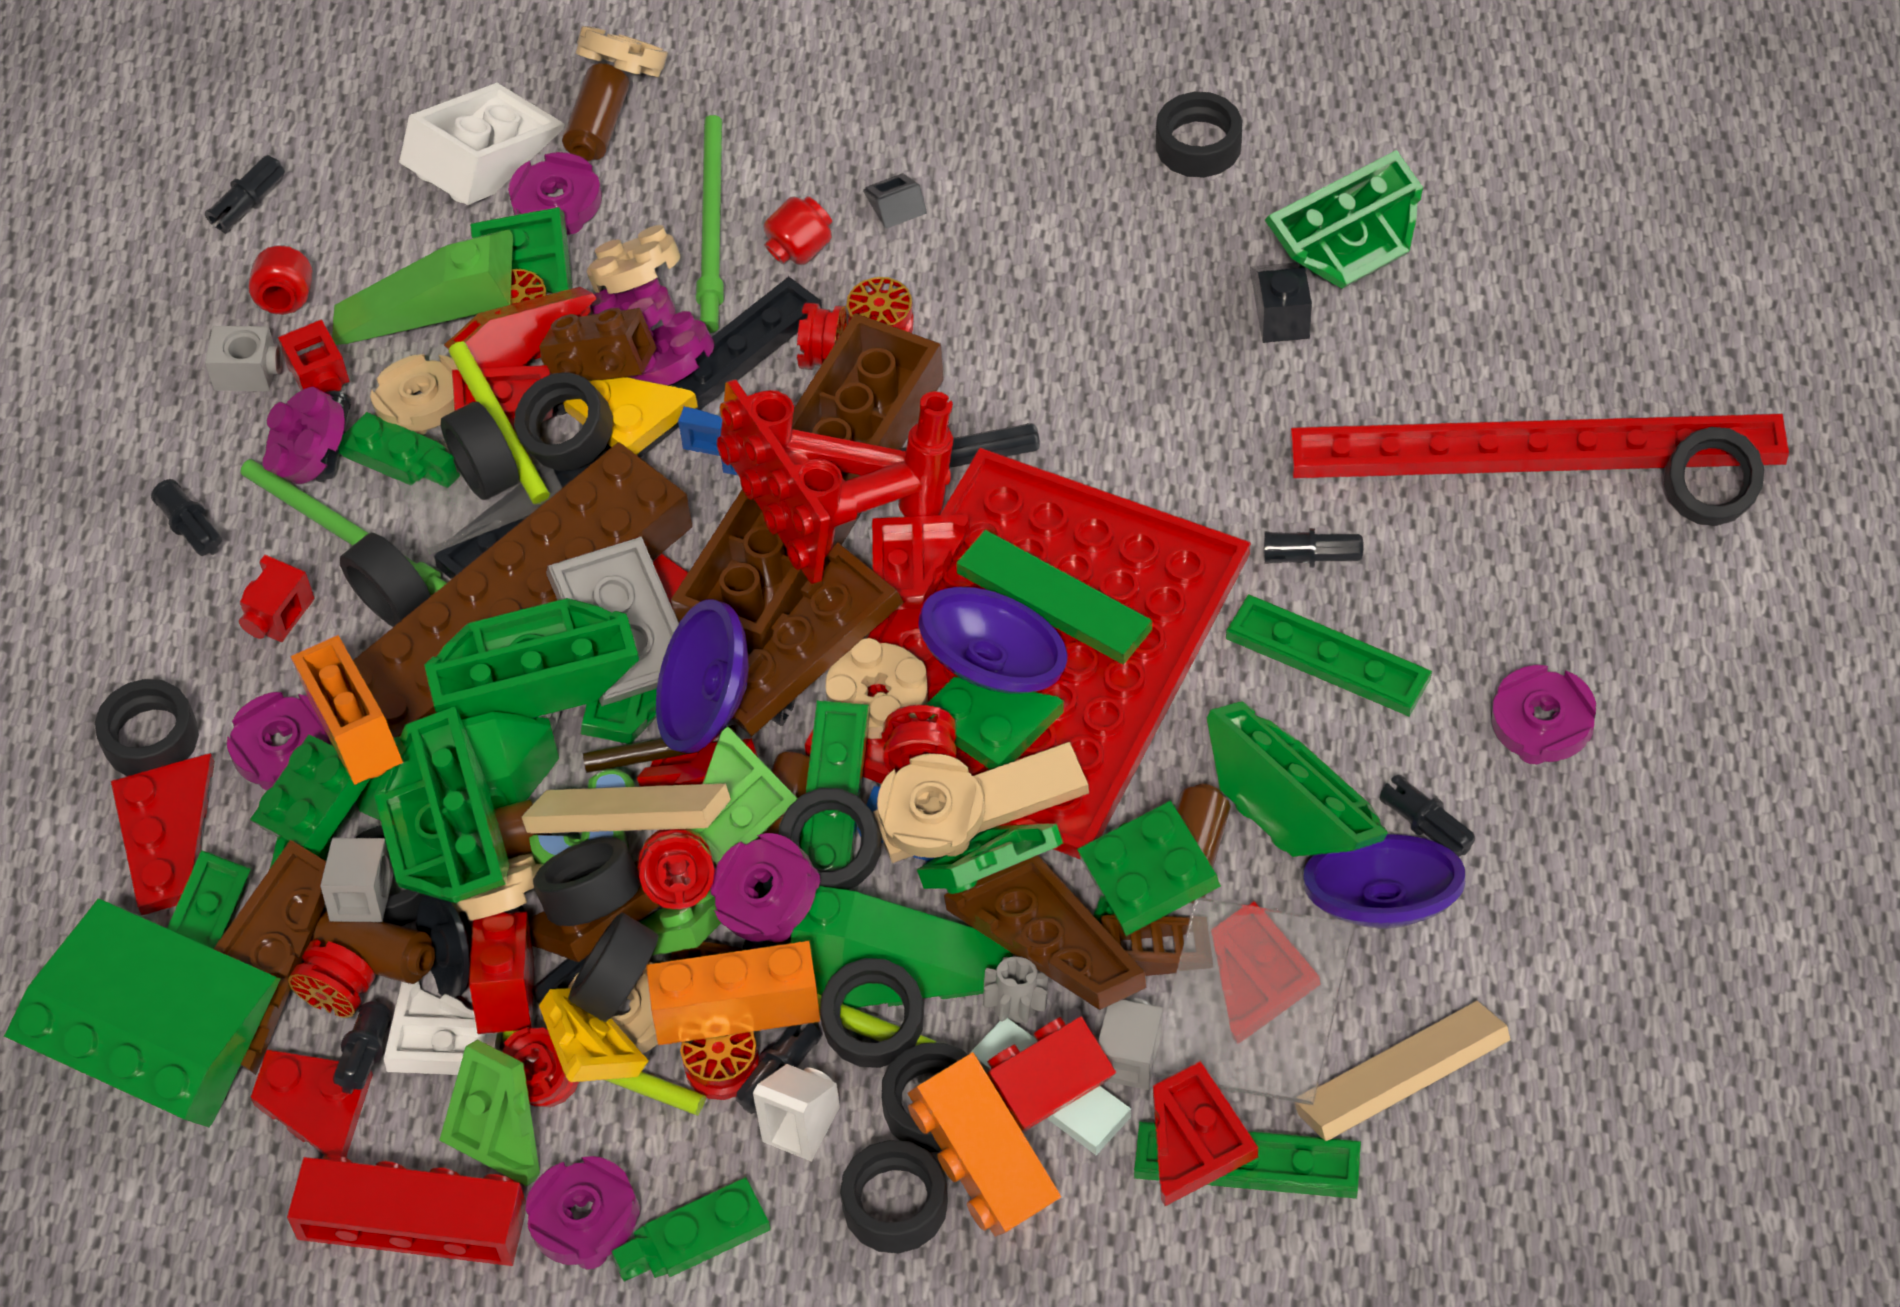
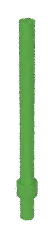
[696,115,724,333]
[241,459,447,596]

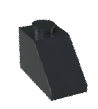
[1250,262,1312,343]

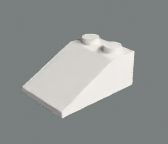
[399,83,565,205]

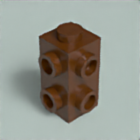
[539,308,657,381]

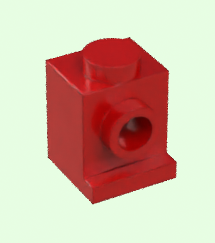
[278,319,350,392]
[239,554,315,643]

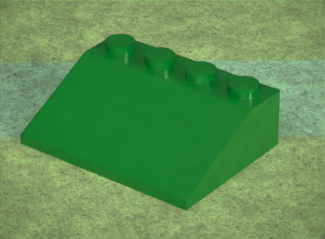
[4,898,281,1128]

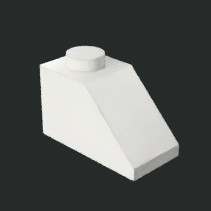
[753,1064,840,1162]

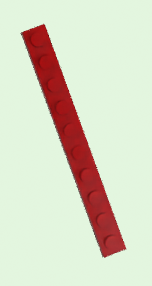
[1290,414,1789,478]

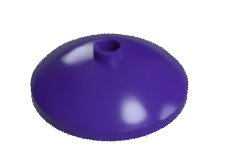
[918,587,1067,694]
[656,599,748,753]
[1303,834,1466,929]

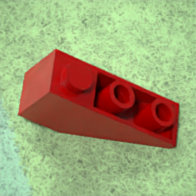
[444,286,597,368]

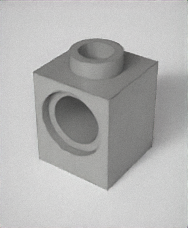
[205,326,283,391]
[320,838,393,922]
[1098,998,1163,1090]

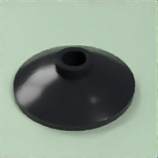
[416,895,473,998]

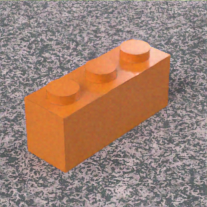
[290,635,403,785]
[646,941,820,1045]
[907,1052,1061,1237]

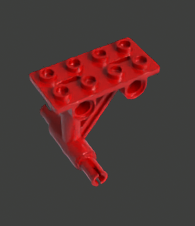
[717,379,953,584]

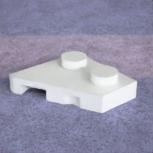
[384,981,503,1075]

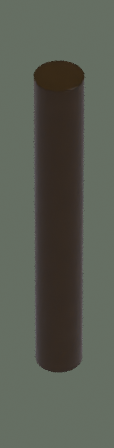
[583,725,737,773]

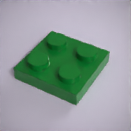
[250,735,371,856]
[1077,800,1221,936]

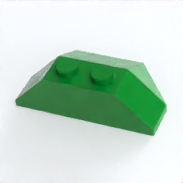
[1265,150,1423,289]
[424,598,639,719]
[1206,701,1388,857]
[374,706,509,903]
[356,712,559,820]

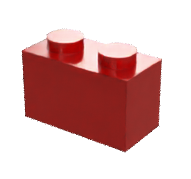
[469,912,534,1034]
[987,1016,1117,1133]

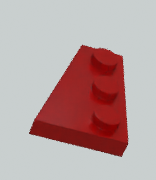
[111,753,215,916]

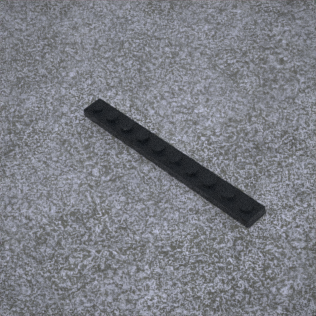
[433,276,822,579]

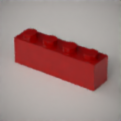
[287,1155,526,1266]

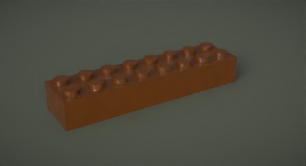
[671,313,944,656]
[353,442,693,738]

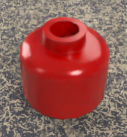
[763,196,833,265]
[249,245,313,315]

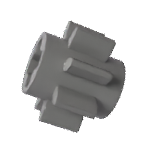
[983,957,1048,1023]

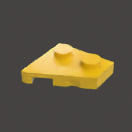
[563,377,698,455]
[539,988,649,1082]

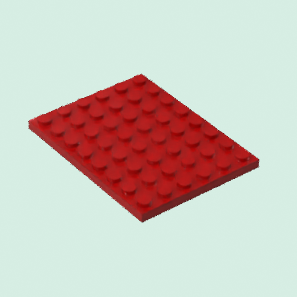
[805,448,1251,860]

